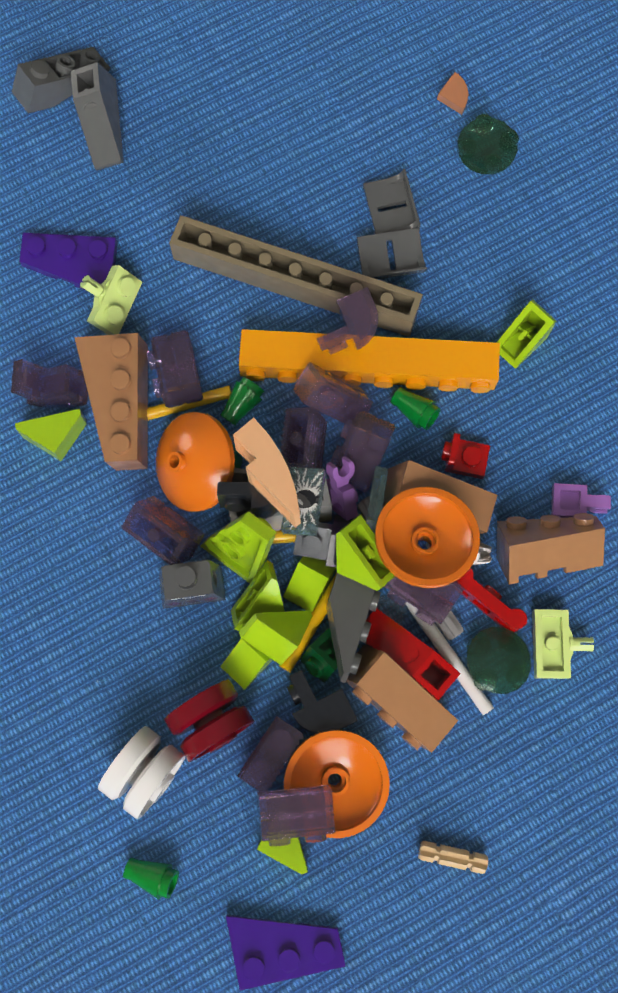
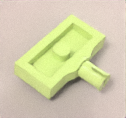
[80,265,142,335]
[532,609,594,679]

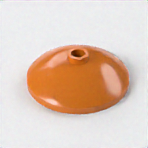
[156,412,235,512]
[375,487,480,588]
[284,730,390,838]

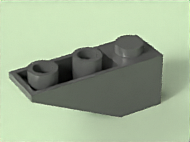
[12,47,110,114]
[71,62,124,171]
[326,573,381,683]

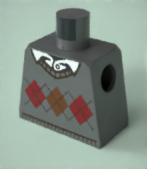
[159,560,226,609]

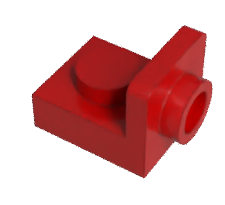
[441,433,490,479]

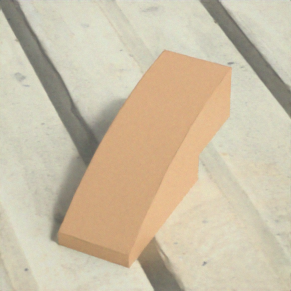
[233,417,301,528]

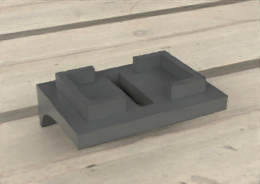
[363,169,420,234]
[357,228,427,279]

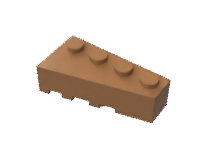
[74,333,148,471]

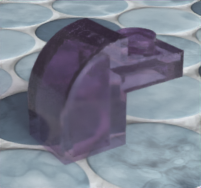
[316,287,378,355]
[11,359,88,408]

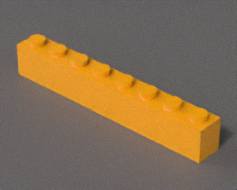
[239,329,500,393]

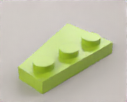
[200,511,277,583]

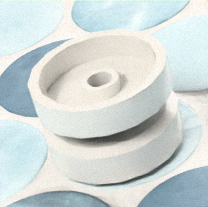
[98,726,185,820]

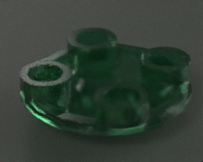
[457,114,519,174]
[467,627,531,694]

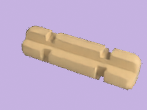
[418,841,488,874]

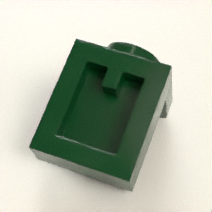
[300,627,359,683]

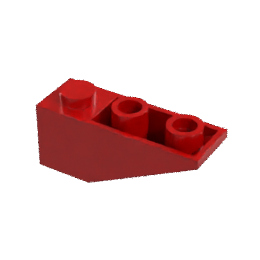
[365,608,461,700]

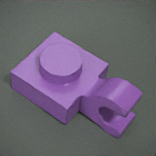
[326,456,358,521]
[551,483,611,518]

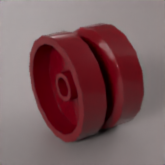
[164,679,255,762]

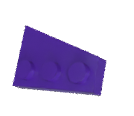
[19,233,118,291]
[226,915,346,991]

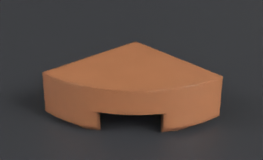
[437,72,468,115]

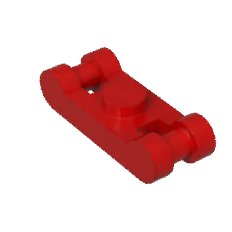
[451,568,527,633]

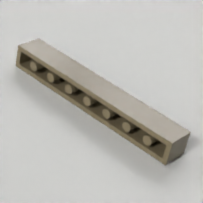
[169,215,423,337]

